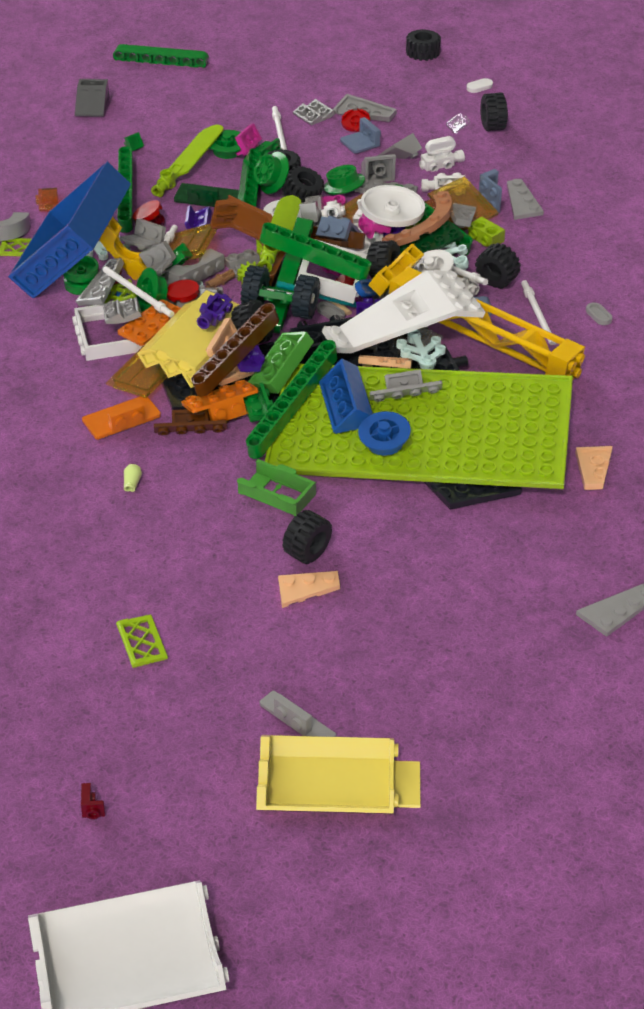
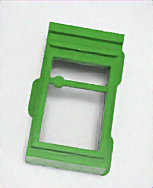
[237,459,316,516]

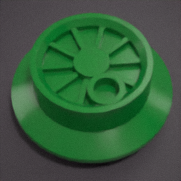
[210,130,241,159]
[254,152,289,194]
[324,165,365,195]
[136,267,168,313]

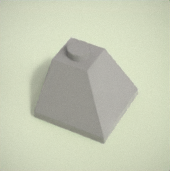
[377,133,422,159]
[361,154,396,182]

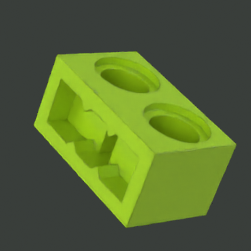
[468,217,505,247]

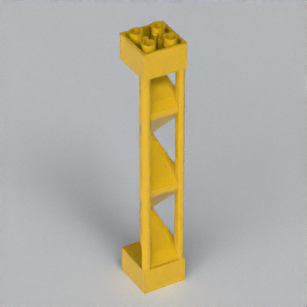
[388,267,585,380]

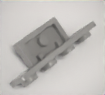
[370,369,443,402]
[260,691,336,737]

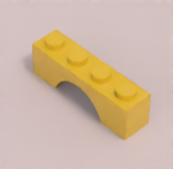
[99,216,147,280]
[368,243,424,296]

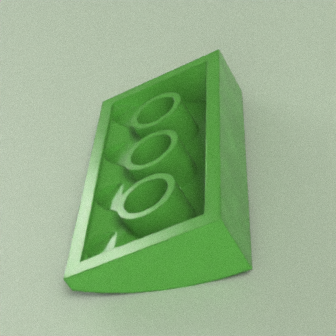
[248,332,314,393]

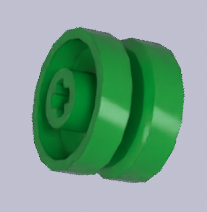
[63,255,99,295]

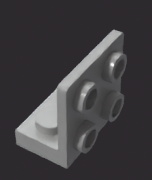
[120,218,166,250]
[137,240,176,281]

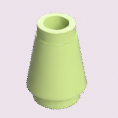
[124,464,142,492]

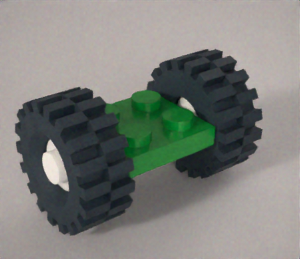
[240,265,320,320]

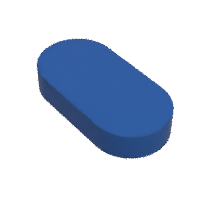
[355,279,377,298]

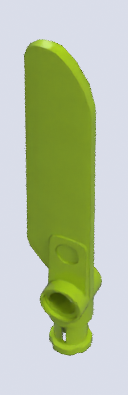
[151,124,224,197]
[257,195,301,272]

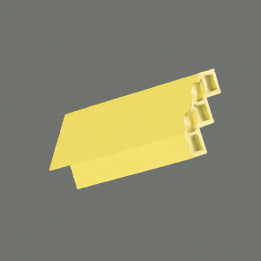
[137,290,240,388]
[256,735,420,813]

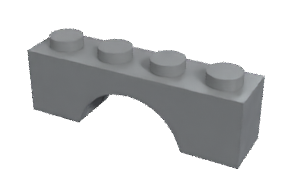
[299,195,324,225]
[165,248,225,286]

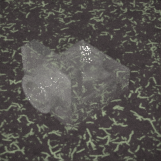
[446,113,472,134]

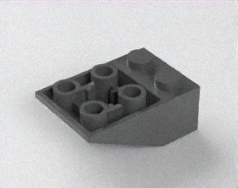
[75,79,109,117]

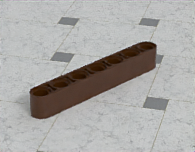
[191,303,279,397]

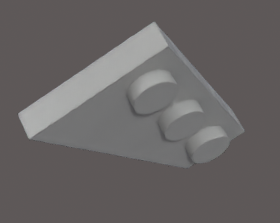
[450,203,476,228]

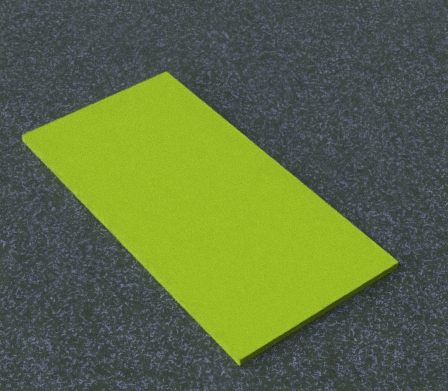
[264,364,573,489]

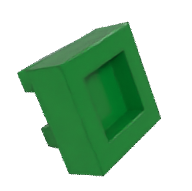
[124,132,144,151]

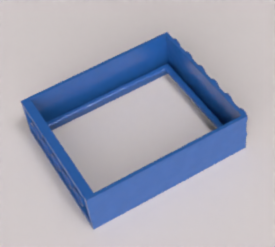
[8,161,131,298]

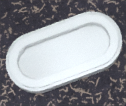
[467,78,493,93]
[425,136,456,155]

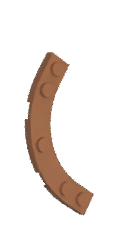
[382,191,453,246]

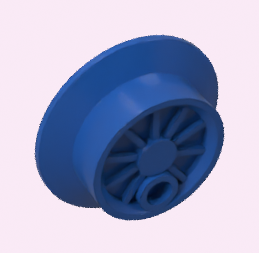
[358,411,411,456]

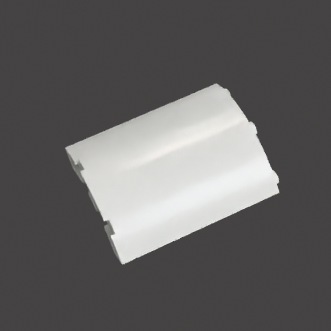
[28,880,229,1009]

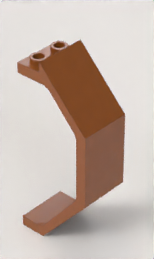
[210,195,286,287]

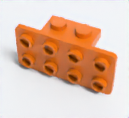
[117,299,181,346]
[181,380,259,421]
[82,395,161,439]

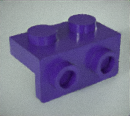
[185,205,212,234]
[237,344,265,373]

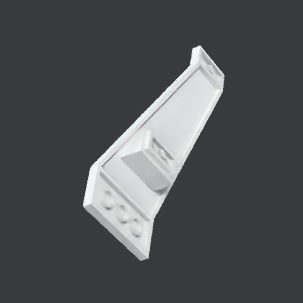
[322,270,486,353]

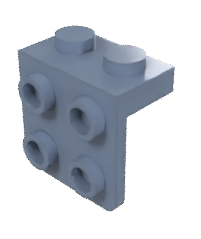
[340,117,381,153]
[478,169,502,214]
[316,216,362,241]

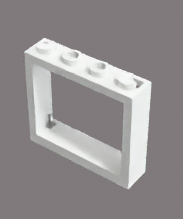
[295,239,367,304]
[72,300,146,361]

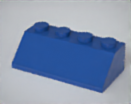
[319,359,373,433]

